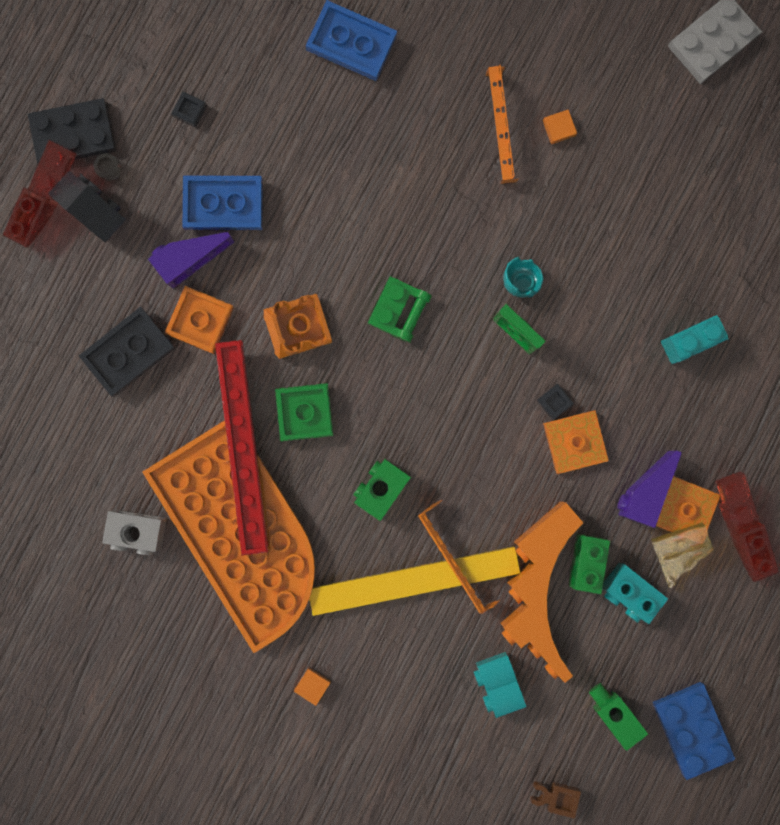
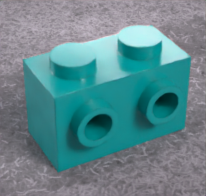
[602,562,668,624]

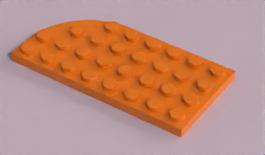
[142,420,315,653]

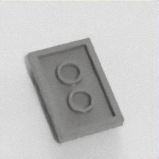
[668,0,762,84]

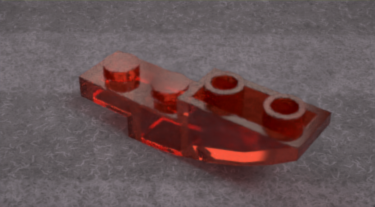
[3,140,76,248]
[716,472,779,582]

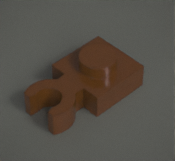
[530,781,581,819]

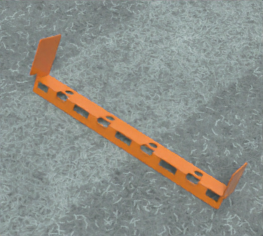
[485,65,519,184]
[418,500,500,614]

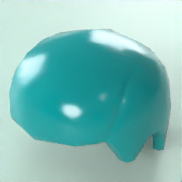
[503,257,544,298]

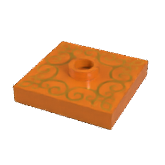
[543,410,609,474]
[656,476,720,544]

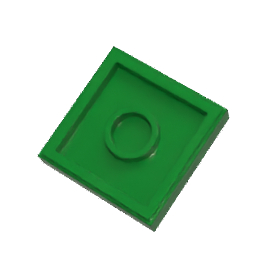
[493,304,546,354]
[275,383,333,441]

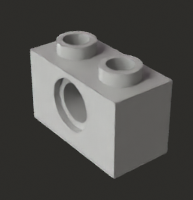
[102,510,167,555]

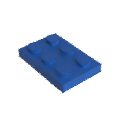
[305,0,397,81]
[182,176,263,230]
[652,682,735,780]

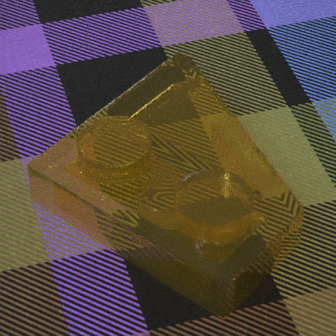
[651,522,713,588]

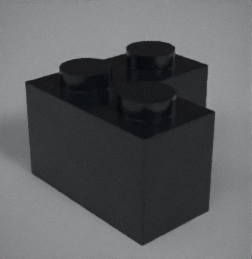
[48,171,126,243]

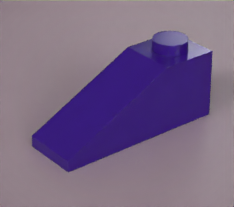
[148,232,235,289]
[617,451,682,528]

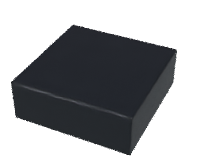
[171,91,207,128]
[536,384,574,420]

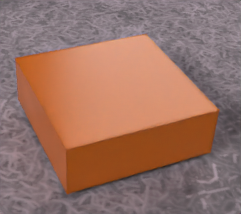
[543,110,577,145]
[294,667,331,706]

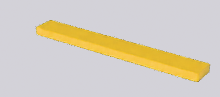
[309,546,520,616]

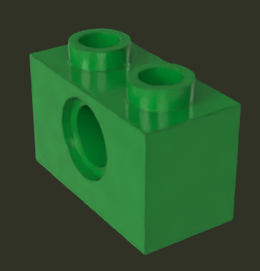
[353,459,411,521]

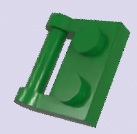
[368,276,432,343]

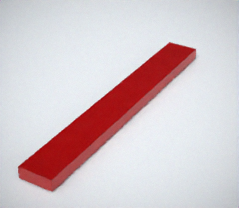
[215,340,269,556]

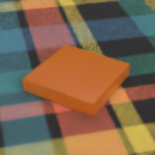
[165,286,234,354]

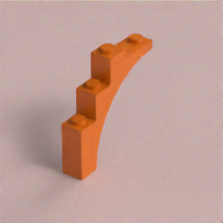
[500,501,583,683]

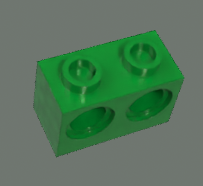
[568,533,610,594]

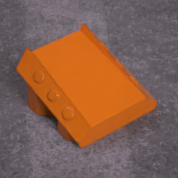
[264,294,332,359]

